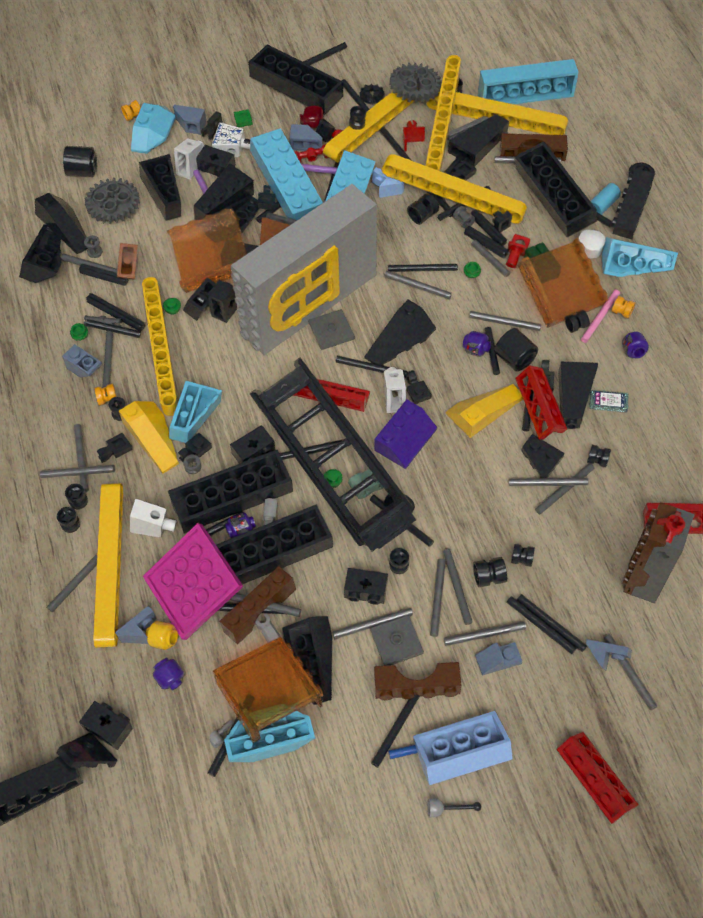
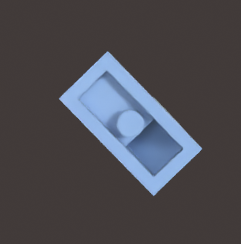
[372,167,404,198]

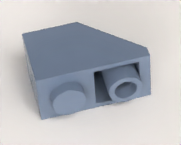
[173,105,207,135]
[62,344,102,378]

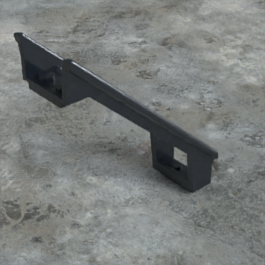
[249,357,416,552]

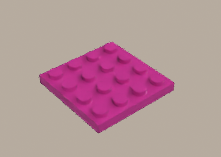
[143,523,244,640]

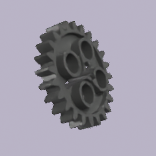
[389,62,442,103]
[84,178,140,224]

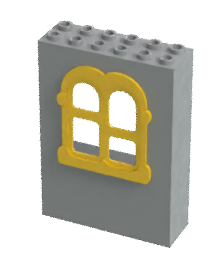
[231,184,377,355]

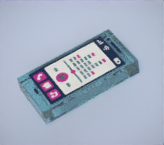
[590,390,628,412]

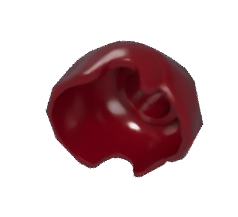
[300,106,324,129]

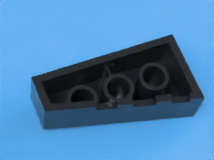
[139,154,181,221]
[194,163,254,227]
[611,168,655,240]
[0,756,83,826]

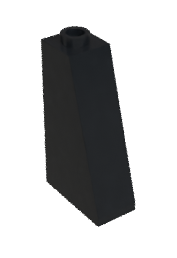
[448,114,509,167]
[558,361,598,429]

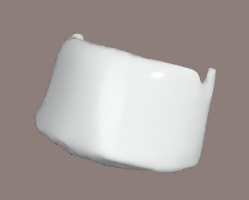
[578,230,605,259]

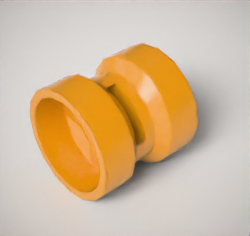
[121,100,141,121]
[612,295,636,319]
[94,384,116,406]

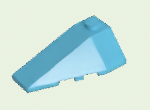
[602,237,678,277]

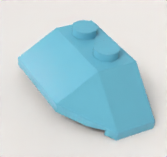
[131,103,176,154]
[224,705,315,762]

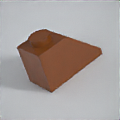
[117,243,138,279]

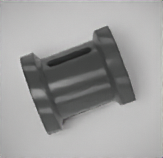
[453,206,475,229]
[84,235,103,258]

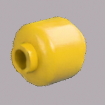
[146,621,178,650]

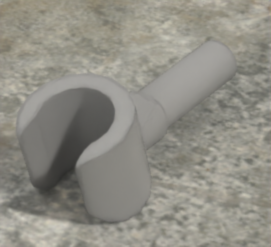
[210,720,234,748]

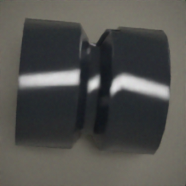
[407,193,439,225]
[473,557,507,588]

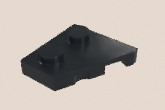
[521,434,565,478]
[56,732,118,768]

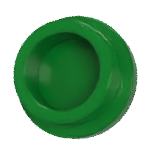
[464,261,481,278]
[163,298,181,315]
[70,323,88,341]
[324,469,343,488]

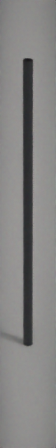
[342,79,453,217]

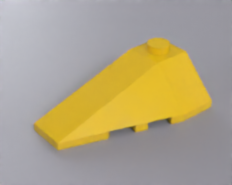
[445,384,523,438]
[119,401,179,474]

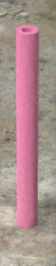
[581,289,620,343]

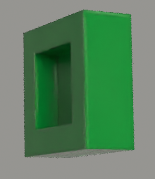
[234,109,253,127]

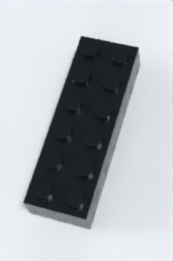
[248,44,343,115]
[515,141,597,237]
[168,449,293,534]
[216,504,333,585]

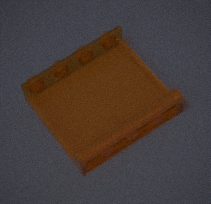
[167,209,247,293]
[517,237,608,328]
[213,637,323,743]

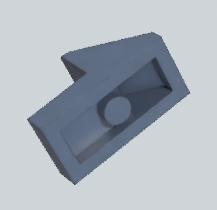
[115,606,156,644]
[586,639,632,671]
[475,642,522,675]

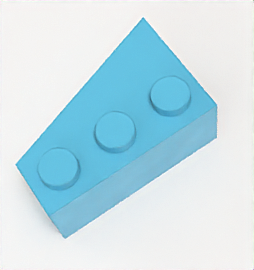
[169,381,222,443]

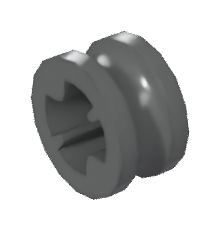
[183,455,201,474]

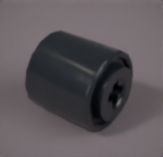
[63,146,97,177]
[494,328,538,371]

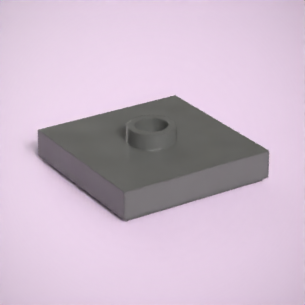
[309,309,355,350]
[370,615,424,666]

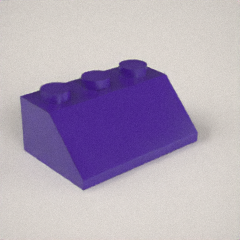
[374,399,437,469]

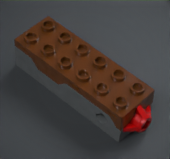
[622,502,694,604]

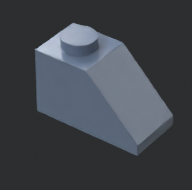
[289,124,323,151]

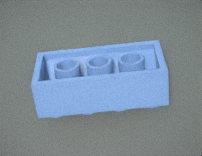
[413,711,513,785]

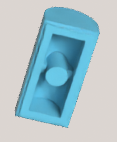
[590,183,621,215]

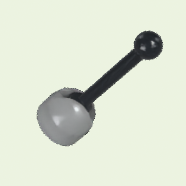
[427,799,482,817]

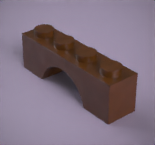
[500,133,568,161]
[219,566,296,645]
[374,662,462,701]

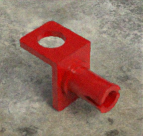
[403,120,425,151]
[506,234,530,268]

